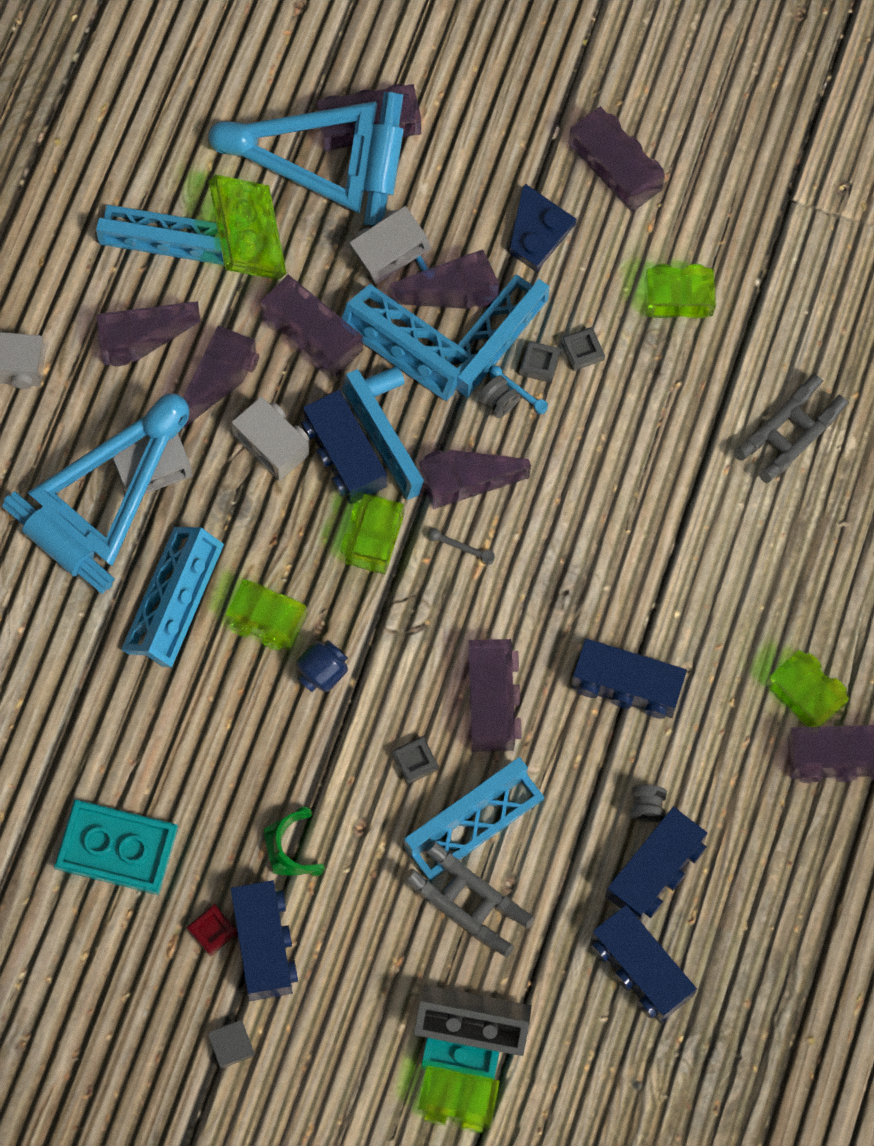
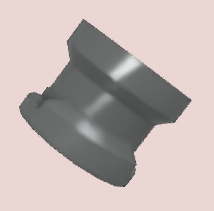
[478,375,521,419]
[629,785,667,822]

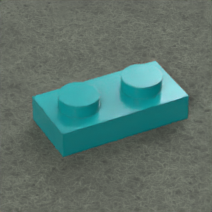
[421,1038,500,1083]

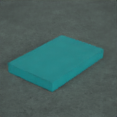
[54,799,179,896]

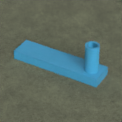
[342,366,424,500]

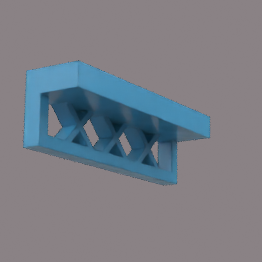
[96,205,238,266]
[446,274,550,398]
[339,284,474,401]
[121,527,224,668]
[404,757,544,882]

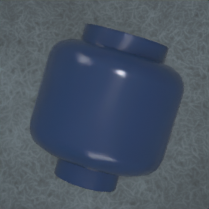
[296,639,348,692]

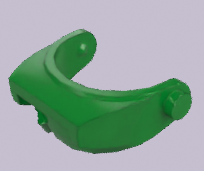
[263,807,325,877]

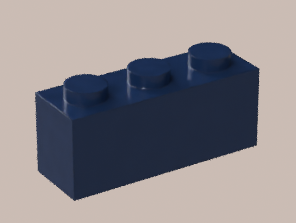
[300,390,387,505]
[571,638,687,719]
[605,806,708,921]
[231,880,298,1001]
[590,905,697,1023]

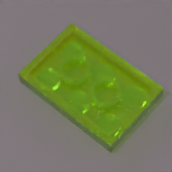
[209,175,287,280]

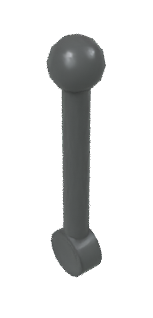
[427,528,495,565]

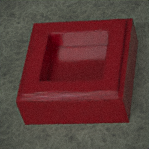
[187,904,238,957]

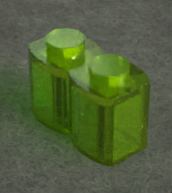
[644,264,716,318]
[340,494,405,575]
[225,579,308,651]
[766,650,849,733]
[418,1066,500,1133]

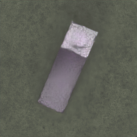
[390,249,499,309]
[96,301,201,366]
[179,326,260,428]
[419,450,531,510]

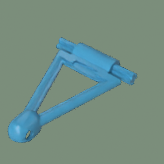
[208,92,404,226]
[2,393,189,594]

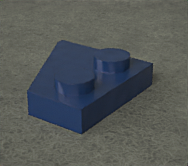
[510,184,577,272]

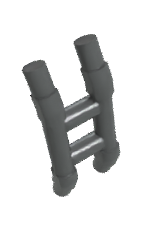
[734,372,849,483]
[404,840,535,957]

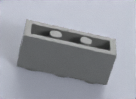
[414,984,532,1056]

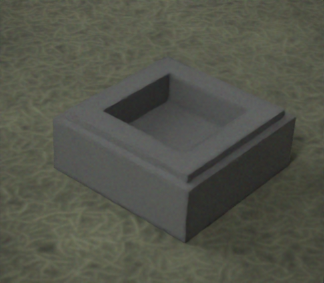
[561,327,605,371]
[519,341,561,383]
[392,736,439,785]
[208,1020,255,1069]

